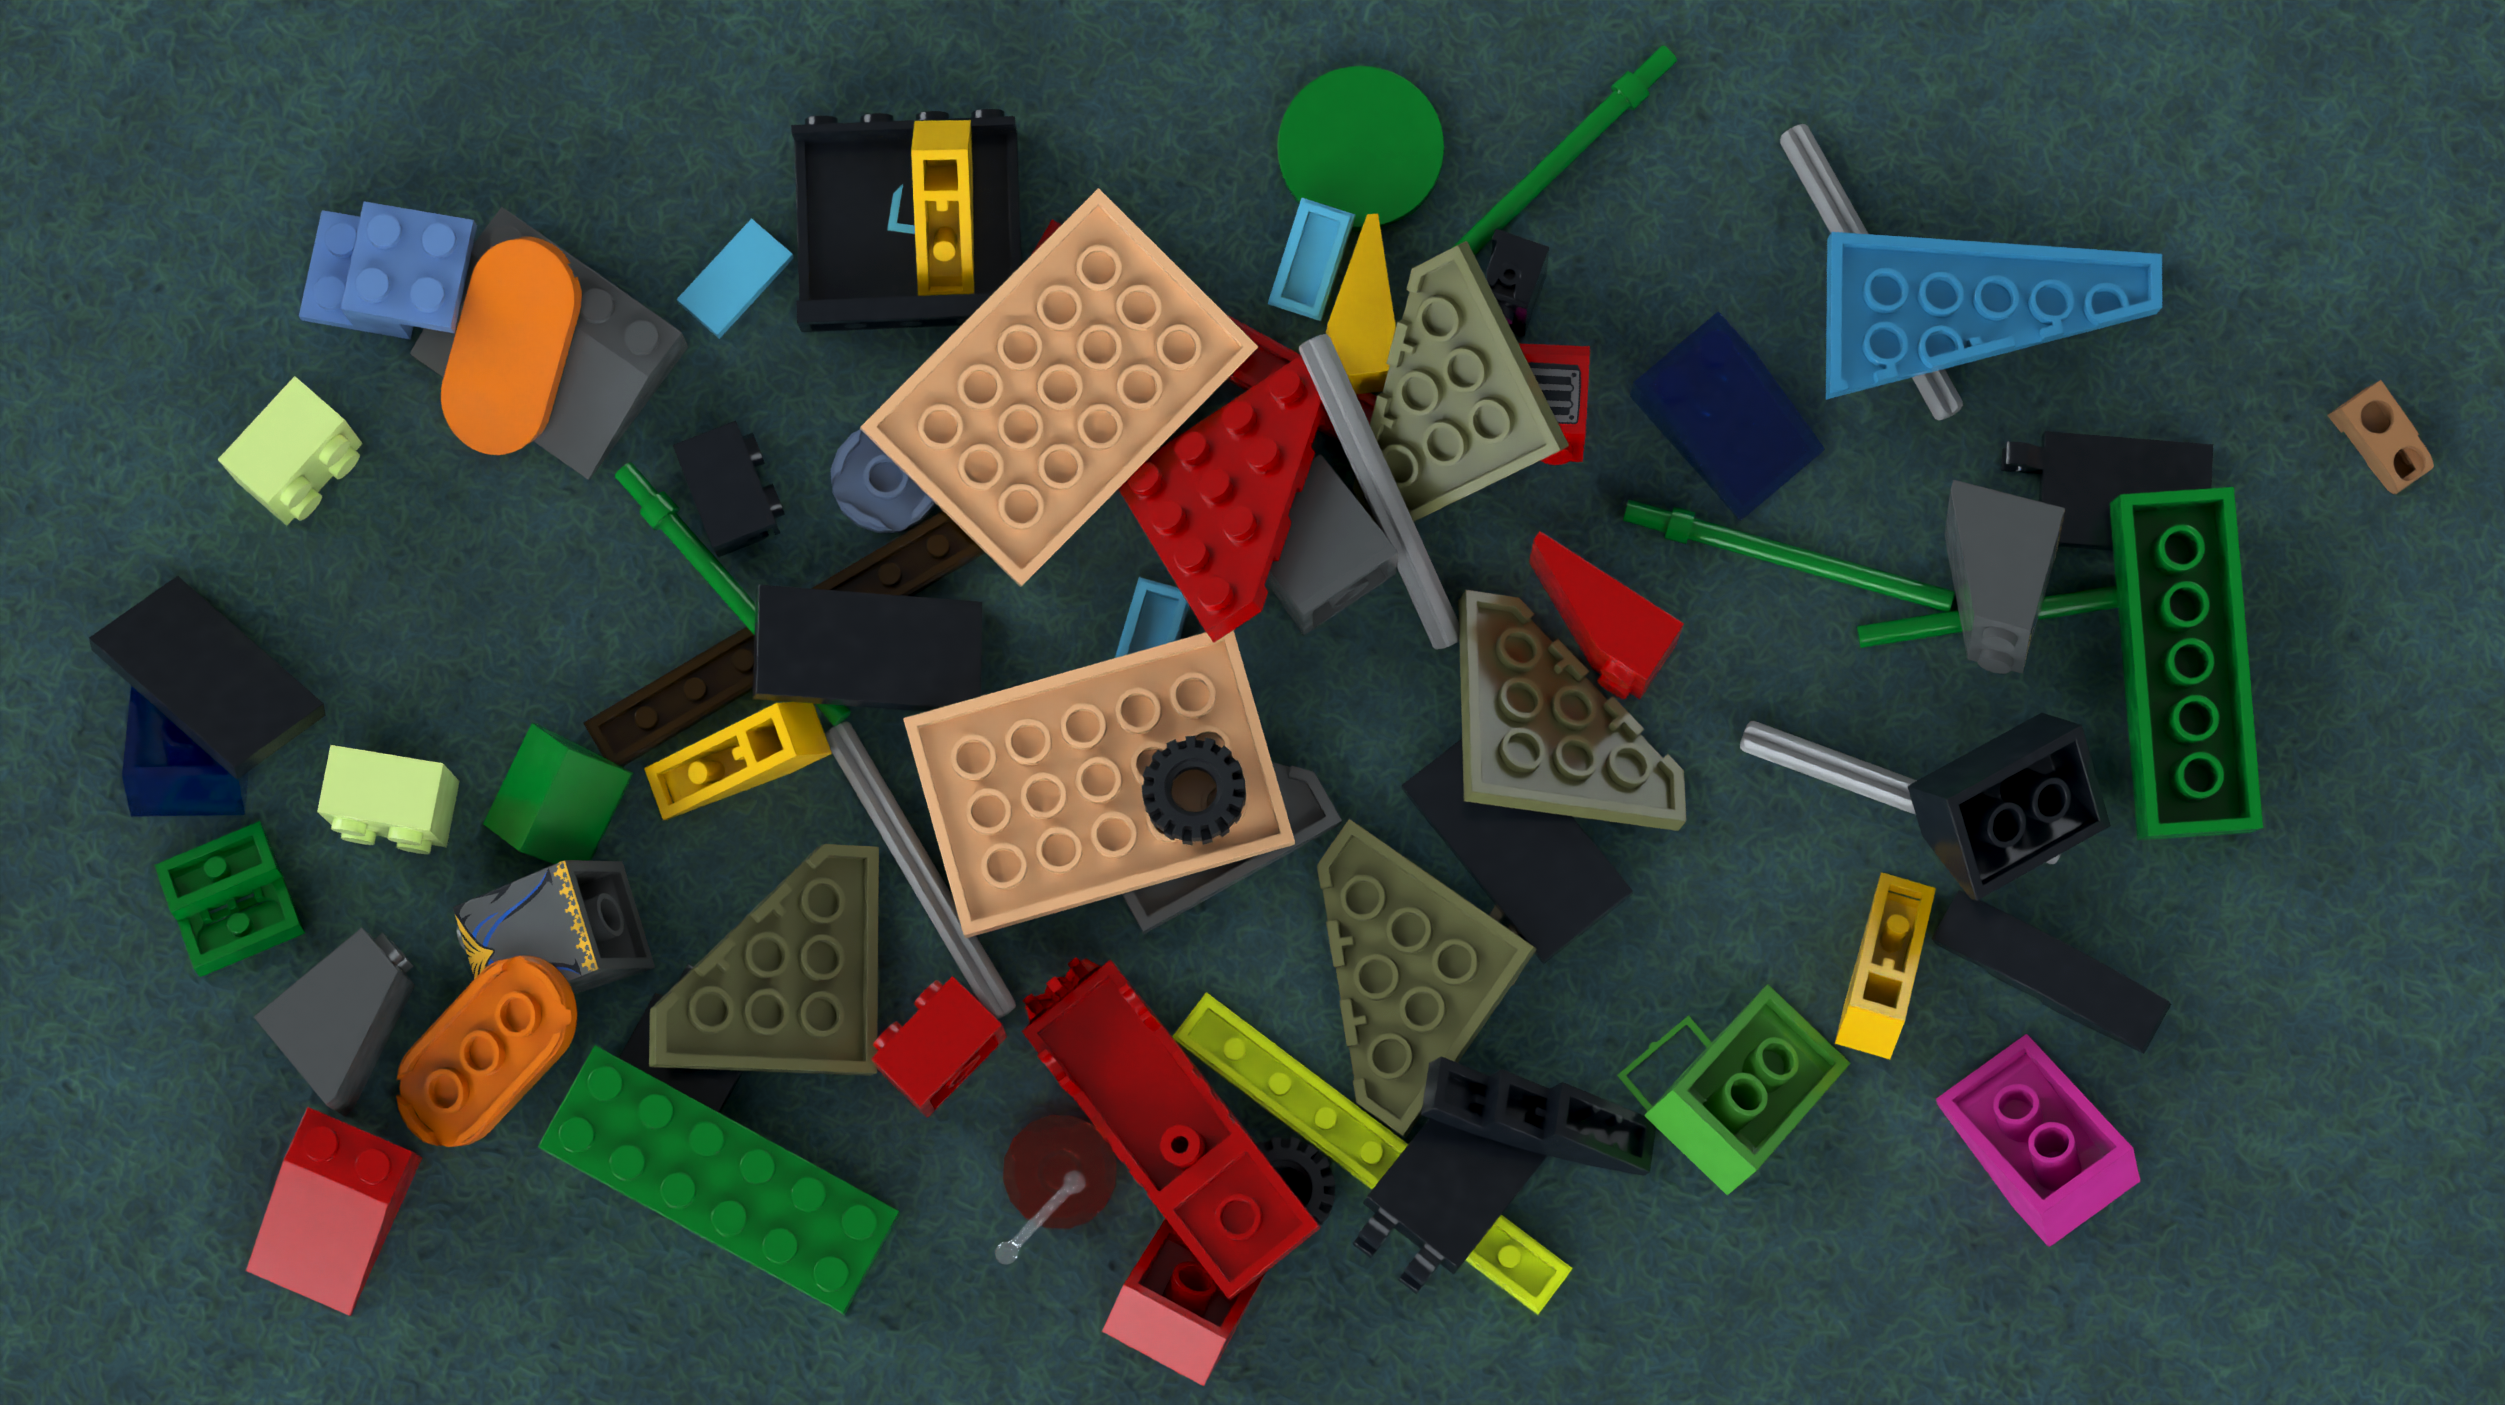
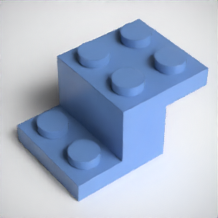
[299,201,477,339]

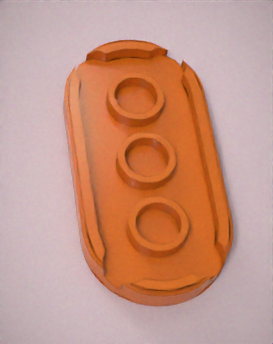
[441,237,582,455]
[396,956,577,1147]

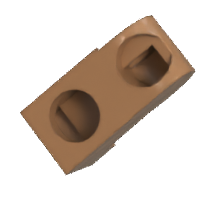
[2327,380,2434,494]

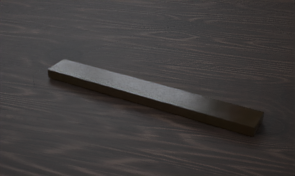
[583,511,985,767]

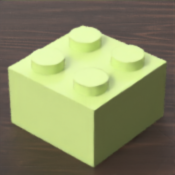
[218,376,363,526]
[317,745,460,854]

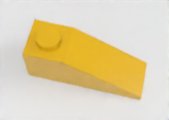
[911,120,974,296]
[1326,213,1396,394]
[644,702,832,820]
[1835,872,1936,1060]

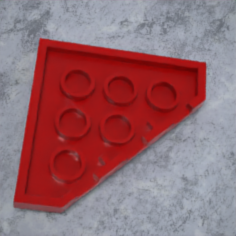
[1118,356,1328,643]

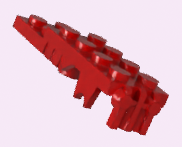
[1021,957,1321,1300]

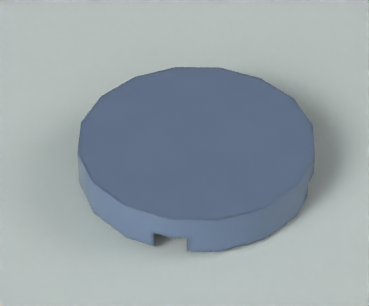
[831,429,936,534]

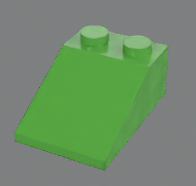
[1644,984,1851,1195]

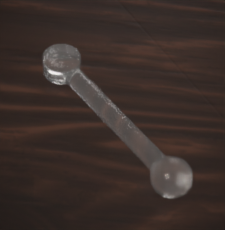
[995,1171,1086,1265]

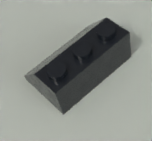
[1907,713,2111,901]

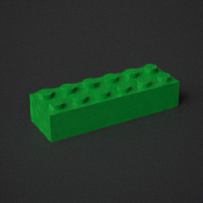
[2109,487,2263,841]
[538,1045,900,1316]

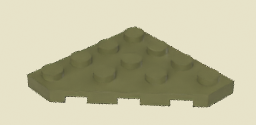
[1353,241,1569,525]
[1458,590,1686,831]
[1317,819,1537,1137]
[649,844,879,1076]

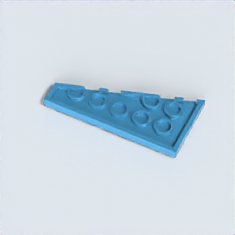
[1826,232,2162,400]

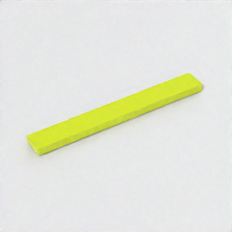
[1172,992,1573,1315]

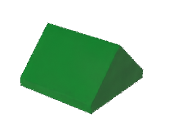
[483,723,634,864]

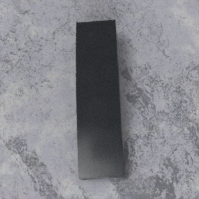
[1932,890,2171,1054]
[1421,1056,1656,1176]

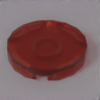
[1003,1115,1117,1230]

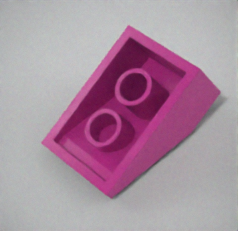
[1936,1034,2140,1247]

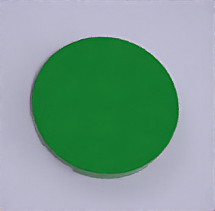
[1277,66,1444,231]

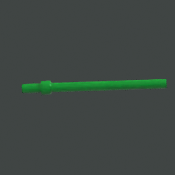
[1450,45,1677,256]
[615,462,851,726]
[1623,499,1955,612]
[1856,585,2118,648]

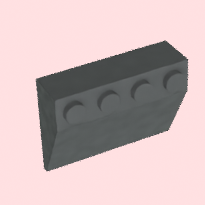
[410,207,688,480]

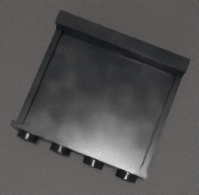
[791,109,1022,332]

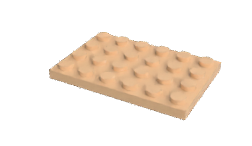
[860,188,1258,587]
[903,630,1295,939]

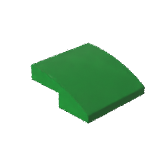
[154,821,305,977]

